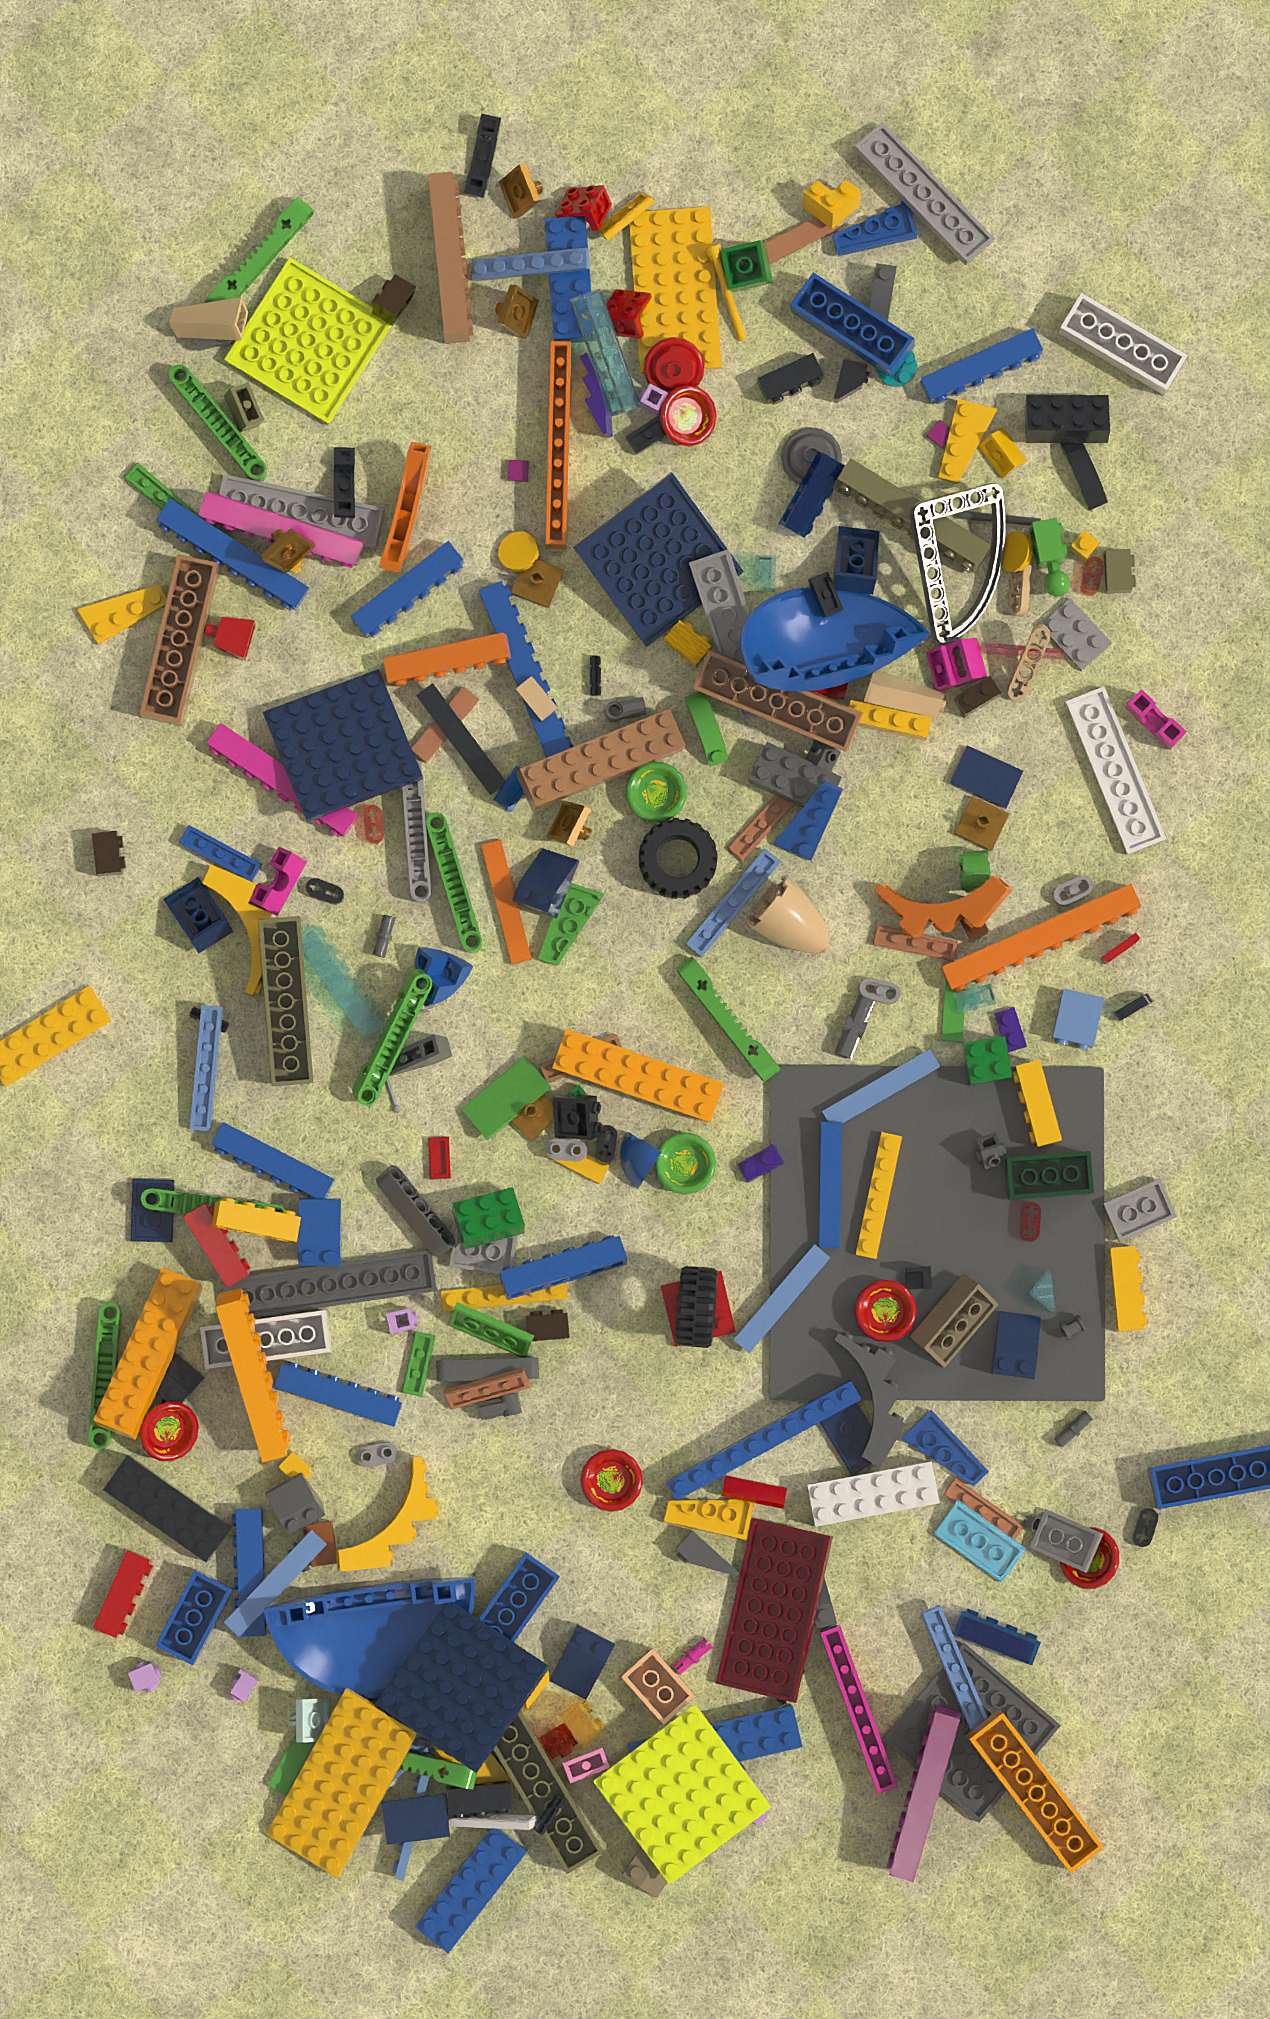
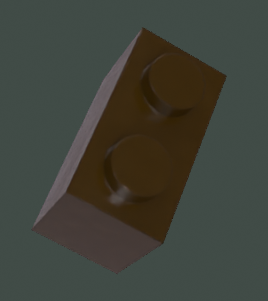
[371,274,416,326]
[954,675,1001,718]
[92,831,126,877]
[526,1309,570,1342]

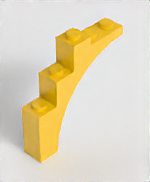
[203,865,272,997]
[335,1456,439,1572]

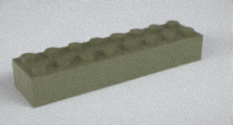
[836,458,991,573]
[258,916,314,1086]
[494,1710,604,1874]

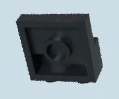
[552,1094,602,1141]
[156,1352,204,1403]

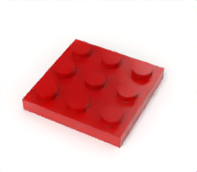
[661,1271,736,1347]

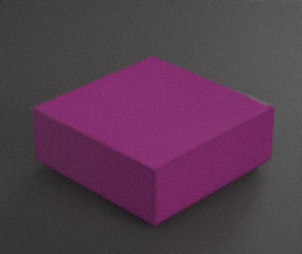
[927,420,950,449]
[507,460,529,482]

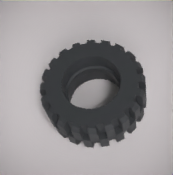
[639,818,718,899]
[675,1266,718,1348]

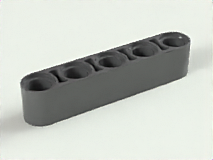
[376,1165,455,1257]
[436,1358,539,1382]

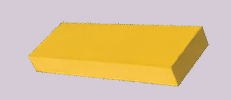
[597,191,654,241]
[545,1137,609,1184]

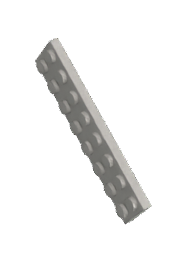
[853,122,995,266]
[219,474,385,549]
[689,549,755,720]

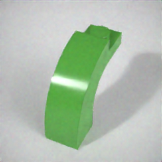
[684,691,729,767]

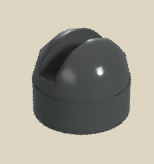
[1023,1514,1041,1532]

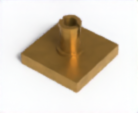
[499,163,543,219]
[495,284,539,339]
[260,528,316,574]
[511,559,564,608]
[954,796,1010,851]
[546,801,592,847]
[511,1095,554,1142]

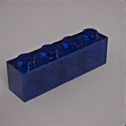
[778,451,845,538]
[952,1608,1041,1665]

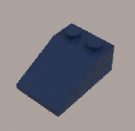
[833,526,880,595]
[512,848,579,919]
[163,877,234,954]
[991,1311,1041,1379]
[550,1624,615,1700]

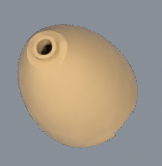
[746,875,830,954]

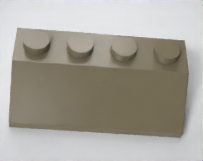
[910,1273,999,1368]
[622,1846,667,1898]

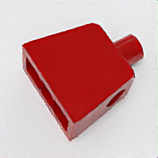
[205,617,256,661]

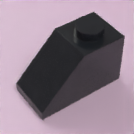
[833,359,870,403]

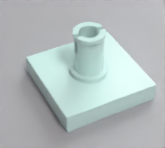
[289,1698,330,1742]

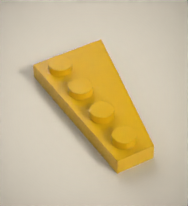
[938,399,997,483]
[77,585,167,645]
[664,1499,754,1541]

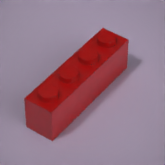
[183,1202,251,1288]
[93,1550,153,1638]

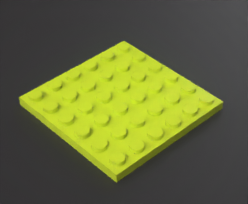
[224,257,392,425]
[593,1704,772,1885]

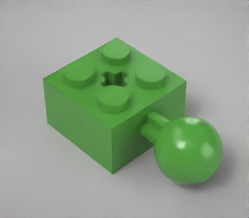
[1029,518,1070,597]

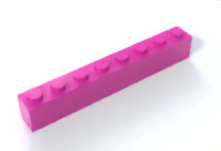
[199,491,366,568]
[207,722,358,837]
[820,1625,898,1794]

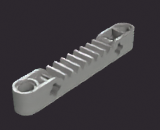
[402,759,432,904]

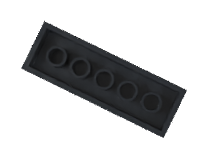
[103,1455,232,1562]

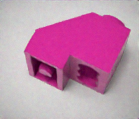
[926,638,988,691]

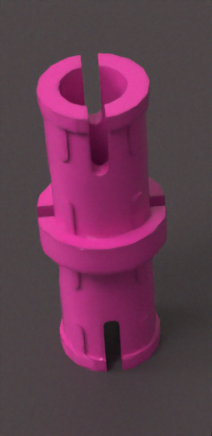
[672,1637,713,1675]

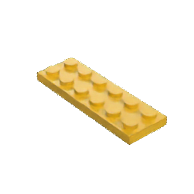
[0,985,112,1087]

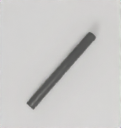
[958,511,1041,526]

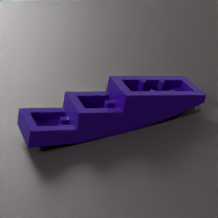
[580,352,613,438]

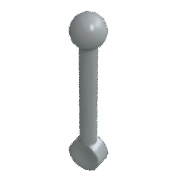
[386,1076,401,1113]

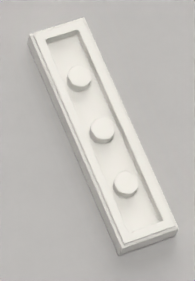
[450,1813,537,1830]

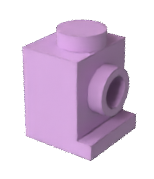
[386,1308,419,1335]
[229,1668,259,1703]

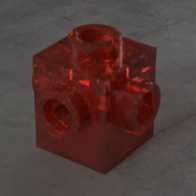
[539,1722,578,1759]

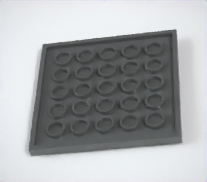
[882,1642,1061,1823]

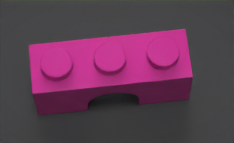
[1125,689,1187,750]
[249,847,307,916]

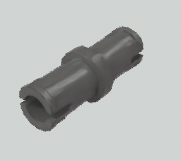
[372,915,396,958]
[1054,1411,1093,1448]

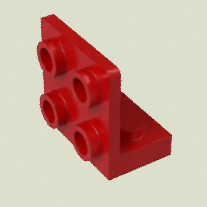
[555,185,612,231]
[599,289,652,339]

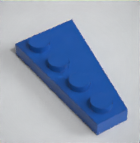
[833,201,917,256]
[773,780,843,861]
[901,1410,989,1486]

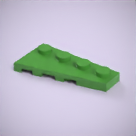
[538,883,604,966]

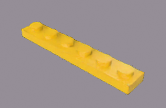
[855,1132,902,1259]
[441,1283,568,1312]

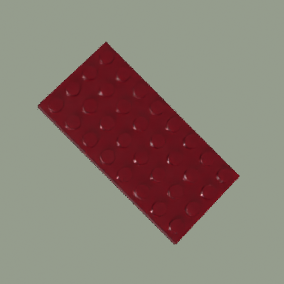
[716,1518,833,1703]

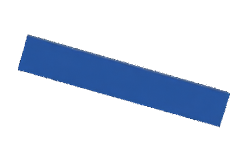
[819,1122,842,1248]

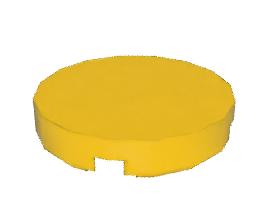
[498,531,539,572]
[1002,531,1033,573]

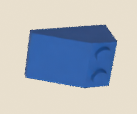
[298,1198,342,1266]

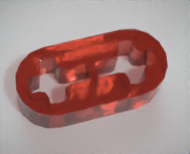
[1080,557,1104,596]
[363,805,384,844]
[1020,1202,1041,1242]

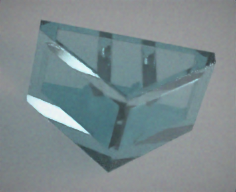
[754,555,776,592]
[953,983,997,1014]
[1027,1270,1056,1313]

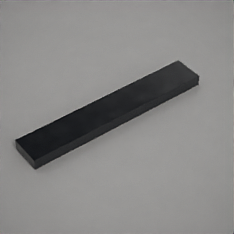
[416,683,505,795]

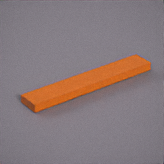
[481,840,532,965]

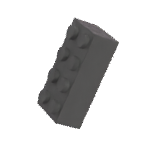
[748,742,842,808]

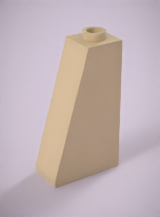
[168,297,248,340]
[864,671,947,718]

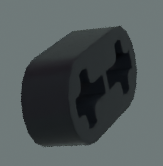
[306,878,344,905]
[1114,993,1153,1021]
[595,1125,617,1165]
[1133,1508,1158,1547]

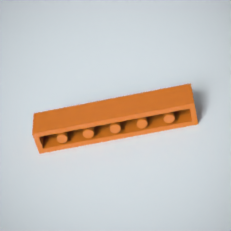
[383,633,511,687]

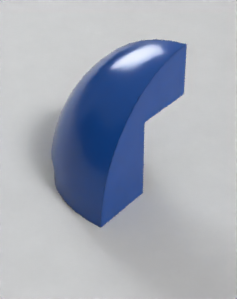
[415,948,473,1005]
[620,1132,661,1189]

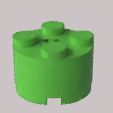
[959,850,991,893]

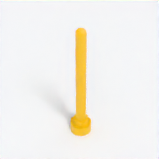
[705,244,746,341]

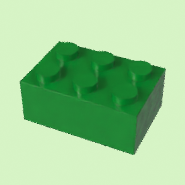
[452,1187,525,1250]

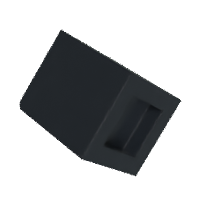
[904,1266,932,1290]

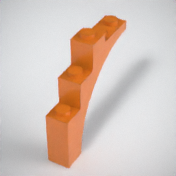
[379,441,432,572]
[874,875,1013,938]

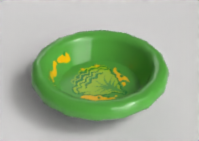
[626,762,687,822]
[654,1132,716,1195]

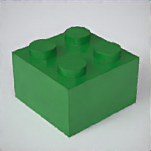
[721,240,773,292]
[962,1036,1012,1086]

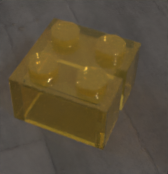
[559,1698,606,1750]

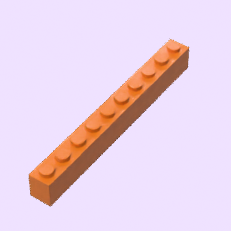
[546,341,572,549]
[941,884,1142,993]

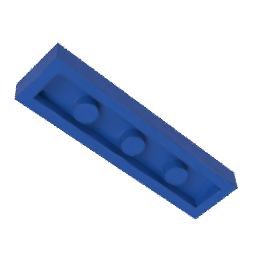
[179,825,262,882]

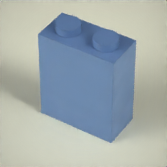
[1051,989,1104,1051]

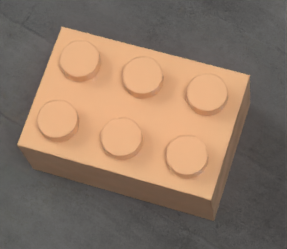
[621,1647,695,1725]

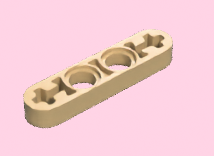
[1008,542,1033,617]
[1007,625,1051,701]

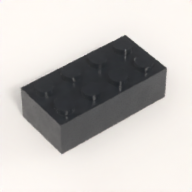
[1025,395,1110,443]

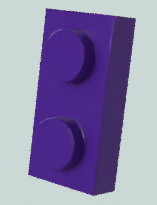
[994,1007,1027,1053]
[737,1144,784,1183]

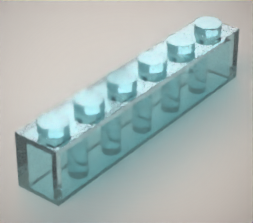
[570,289,641,417]
[301,924,386,1041]

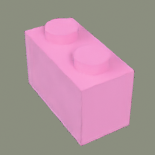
[563,1748,611,1783]

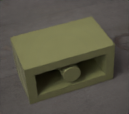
[224,382,264,433]
[1104,549,1136,594]

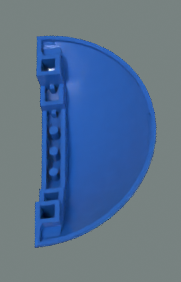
[740,587,930,692]
[264,1577,475,1698]

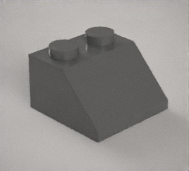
[265,1472,325,1535]

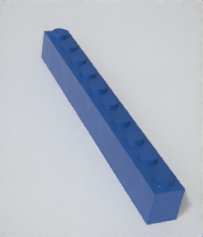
[479,581,573,758]
[666,1379,861,1501]

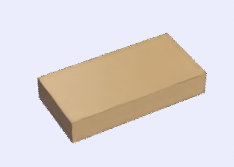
[516,676,558,722]

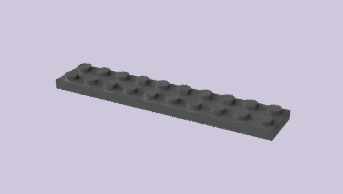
[224,1250,437,1317]

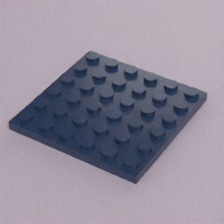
[573,472,744,647]
[263,669,423,823]
[375,1602,550,1773]

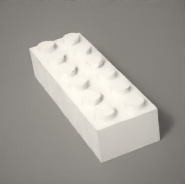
[1058,293,1188,395]
[200,1310,332,1370]
[807,1461,940,1527]

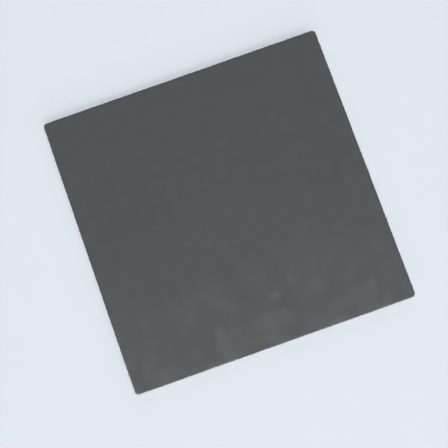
[770,1065,1105,1401]

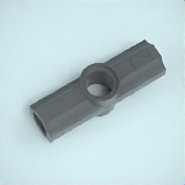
[835,995,875,1059]

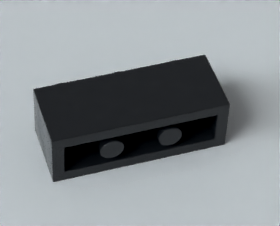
[757,353,824,405]
[446,1780,512,1818]

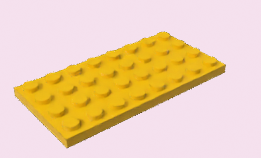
[629,207,722,374]
[266,1688,418,1878]

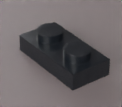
[626,415,667,455]
[808,572,844,618]

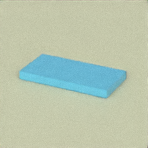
[933,1499,1026,1583]

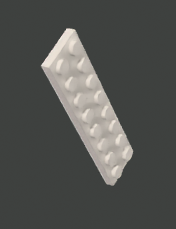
[1065,687,1166,855]

